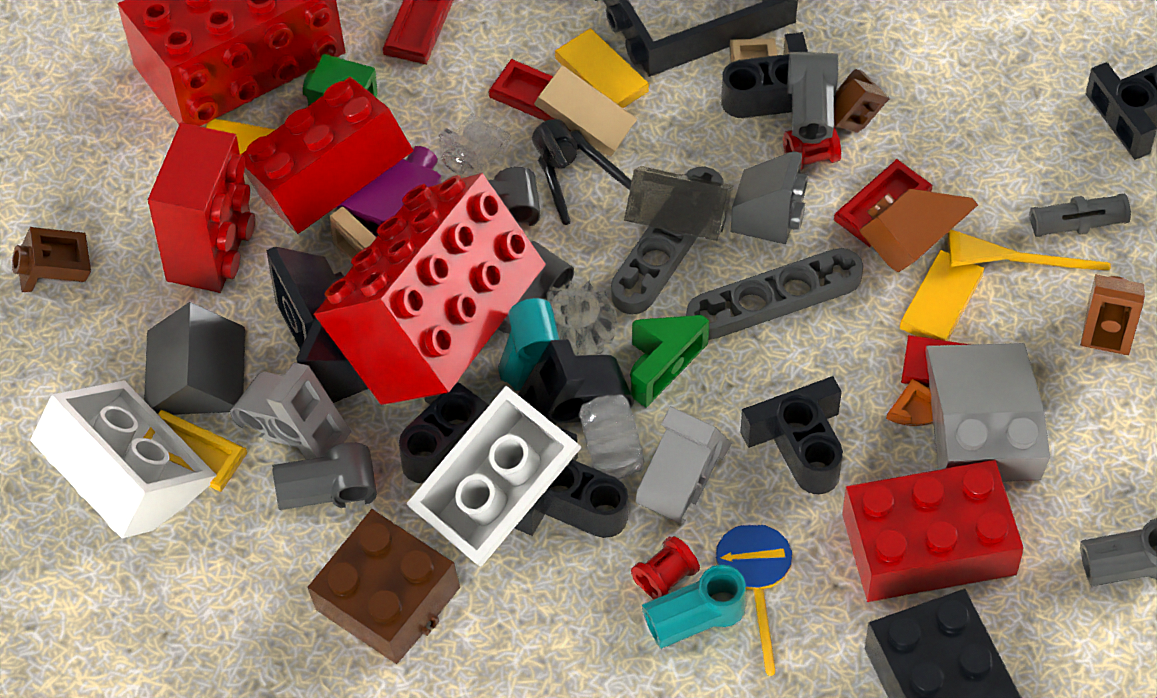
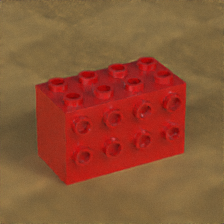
[117,0,346,126]
[314,173,546,405]

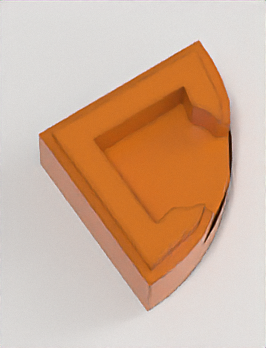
[886,379,933,426]

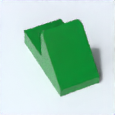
[630,315,709,408]

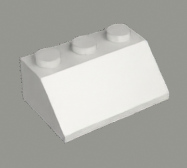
[30,380,217,539]
[406,386,582,567]

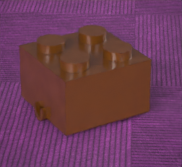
[307,509,460,664]

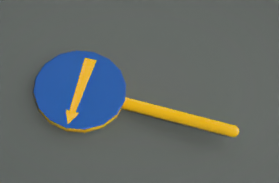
[716,525,792,676]

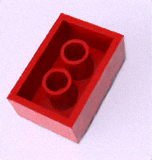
[240,76,414,234]
[147,122,255,293]
[842,460,1024,602]

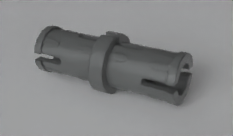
[1029,193,1131,237]

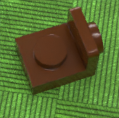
[834,69,890,133]
[12,227,91,292]

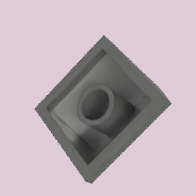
[144,302,245,415]

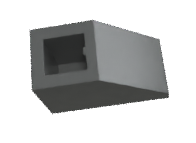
[730,151,808,244]

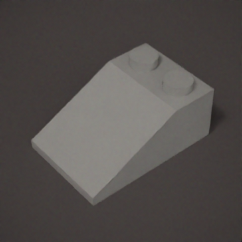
[925,343,1050,482]

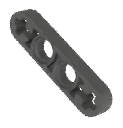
[611,166,724,314]
[686,248,863,340]

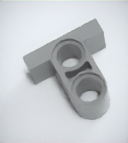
[230,362,351,459]
[636,406,732,525]

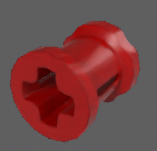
[783,126,842,171]
[631,536,700,600]

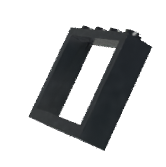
[595,0,798,77]

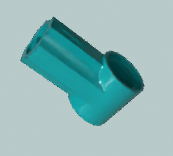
[498,298,559,391]
[642,564,746,649]

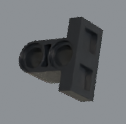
[721,32,808,118]
[1085,62,1157,160]
[517,339,634,425]
[740,376,843,495]
[399,381,489,484]
[514,427,628,538]

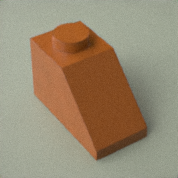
[859,189,978,273]
[1080,274,1145,356]

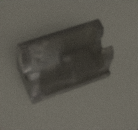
[624,166,734,241]

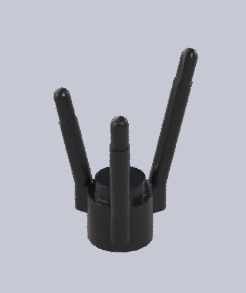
[532,119,635,225]

